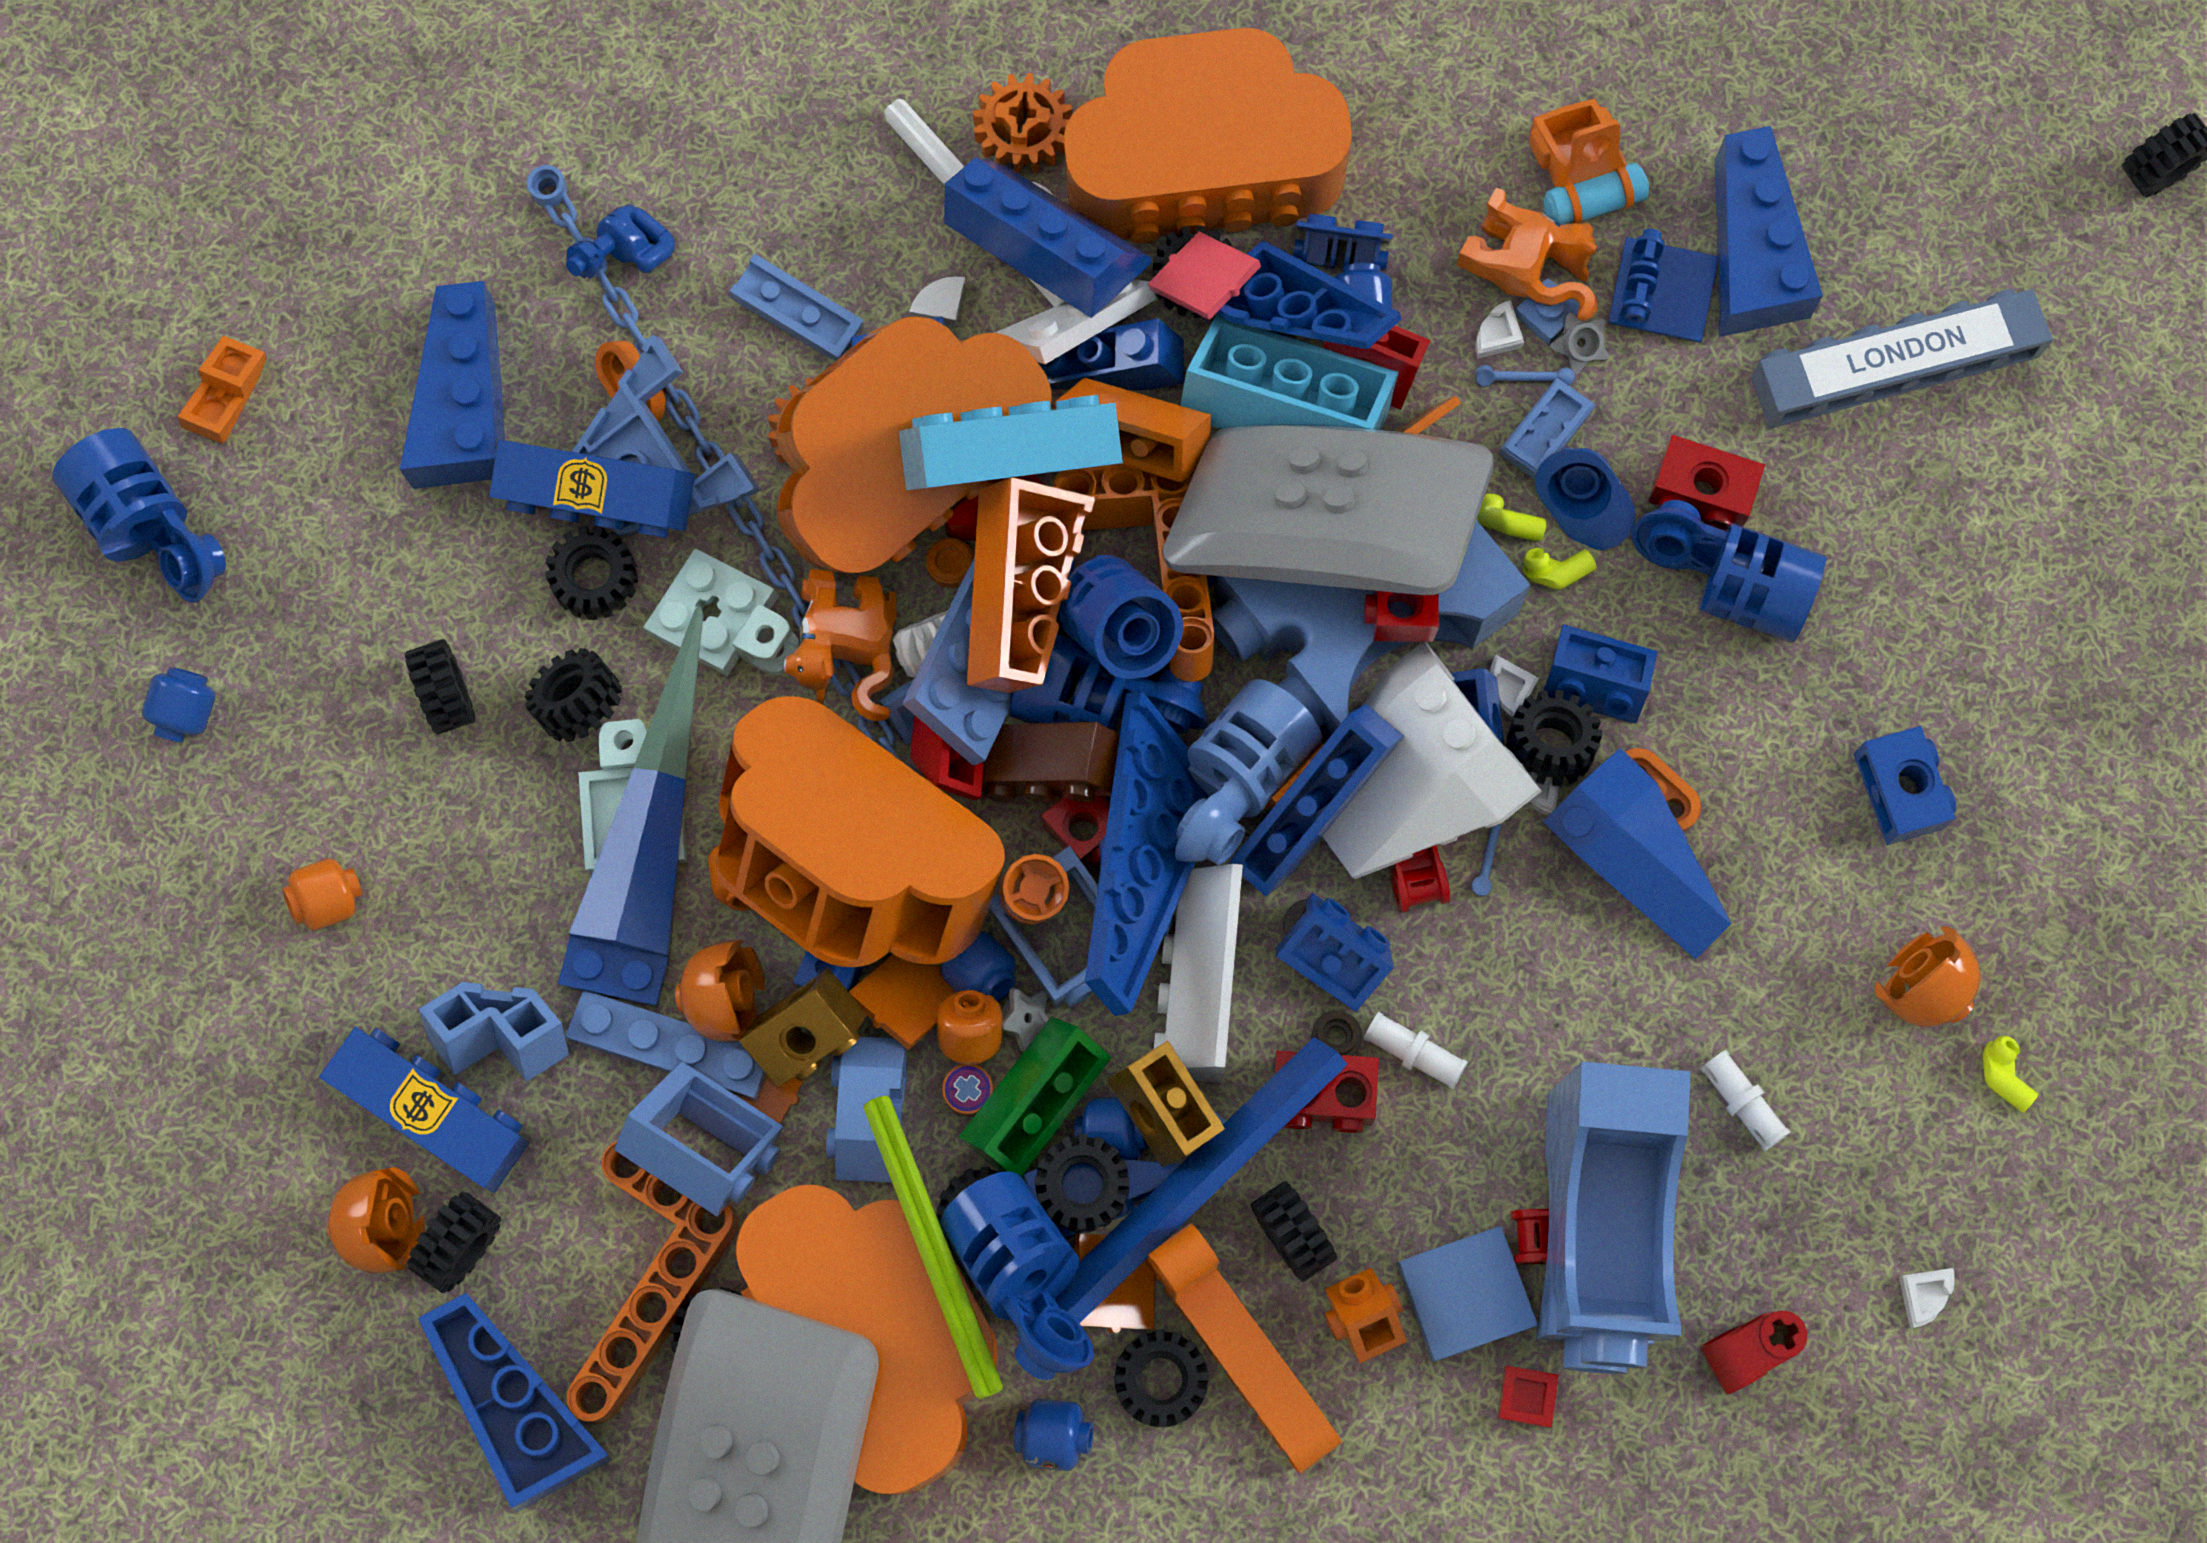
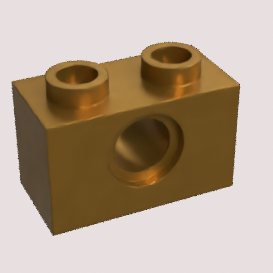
[739,968,867,1087]
[1106,1040,1225,1167]

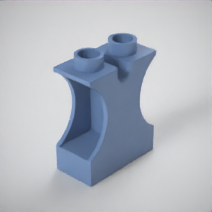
[1211,520,1530,740]
[1536,1062,1690,1374]

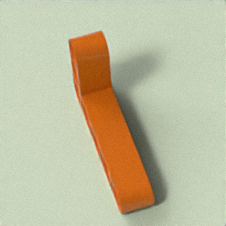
[1053,464,1214,682]
[567,1141,739,1423]
[1147,1223,1342,1475]

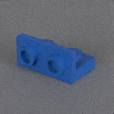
[1543,624,1658,723]
[1275,893,1394,1012]

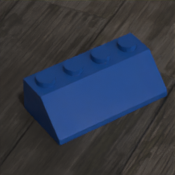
[944,157,1151,318]

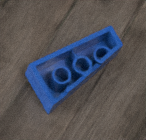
[1715,126,1823,337]
[400,281,505,489]
[418,1293,612,1512]

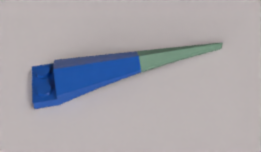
[558,605,703,1007]

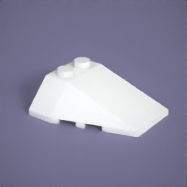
[1322,642,1542,879]

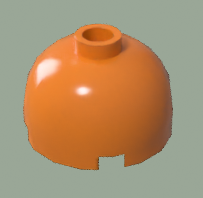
[1875,926,1981,1027]
[675,939,765,1042]
[327,1167,425,1273]

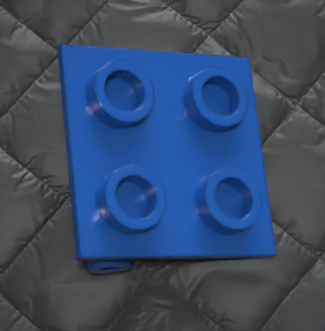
[1293,214,1393,270]
[1608,229,1719,343]

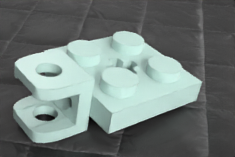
[643,548,801,677]
[578,719,688,873]

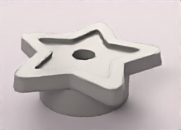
[1550,313,1609,375]
[1002,988,1049,1052]

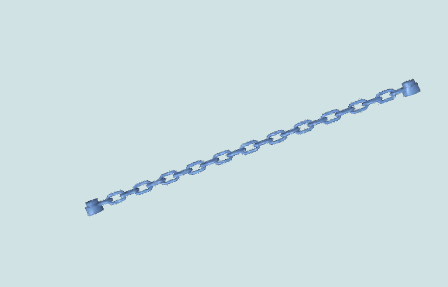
[527,165,919,774]

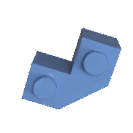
[418,982,569,1082]
[826,1037,907,1183]

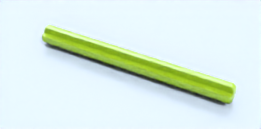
[863,1095,1003,1399]

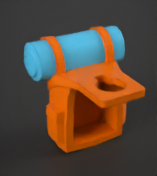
[1529,98,1649,225]

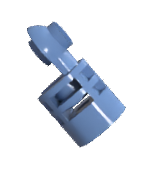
[1175,679,1322,865]

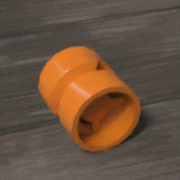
[998,854,1070,925]

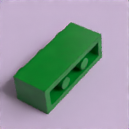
[958,1016,1112,1176]

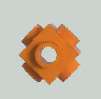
[1324,1268,1407,1364]

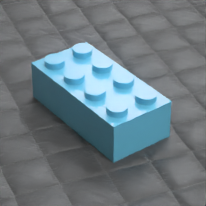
[1180,315,1399,430]
[898,395,1123,491]

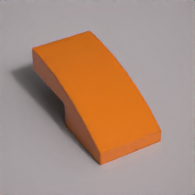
[177,335,267,444]

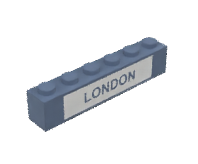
[1751,289,2053,429]

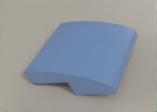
[1396,1226,1538,1362]

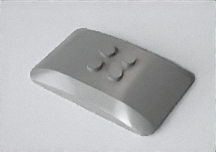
[1163,425,1494,595]
[636,1289,879,1543]

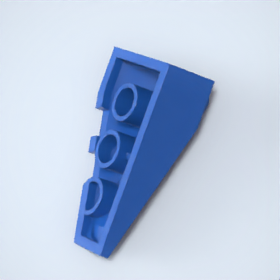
[1216,240,1402,349]
[1543,748,1732,959]

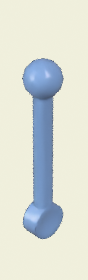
[1475,365,1575,386]
[1471,823,1502,897]

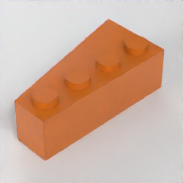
[967,477,1096,693]

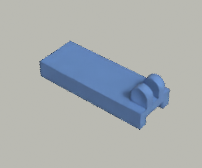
[729,253,864,361]

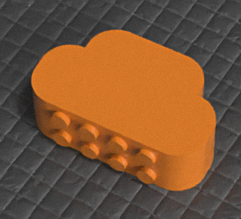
[1064,28,1352,244]
[776,316,1052,573]
[716,696,1005,967]
[736,1185,998,1495]

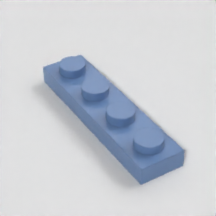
[565,990,767,1102]

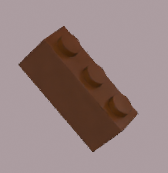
[982,722,1120,803]

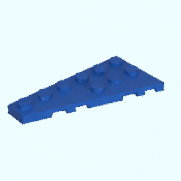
[1085,689,1210,1016]

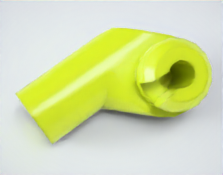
[1477,494,1546,542]
[1523,548,1597,590]
[1982,1035,2038,1113]

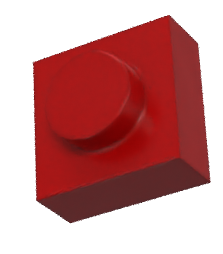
[1497,1365,1559,1428]

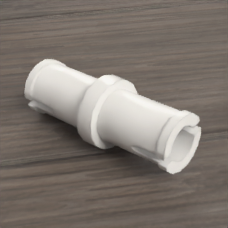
[1363,1012,1468,1090]
[1700,1050,1791,1152]

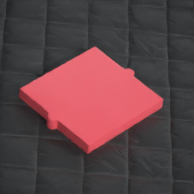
[1148,232,1261,320]

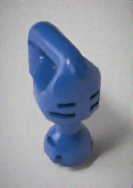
[566,204,675,279]

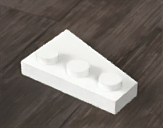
[995,279,1157,364]

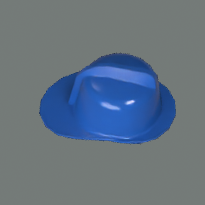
[1535,447,1635,550]

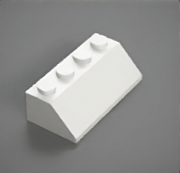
[1154,864,1243,1083]

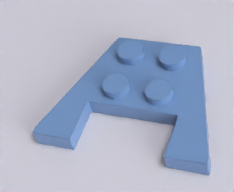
[572,335,761,537]

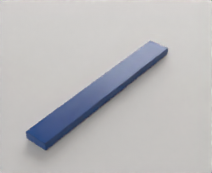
[1014,1037,1347,1328]

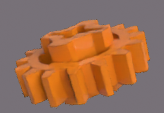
[973,73,1073,174]

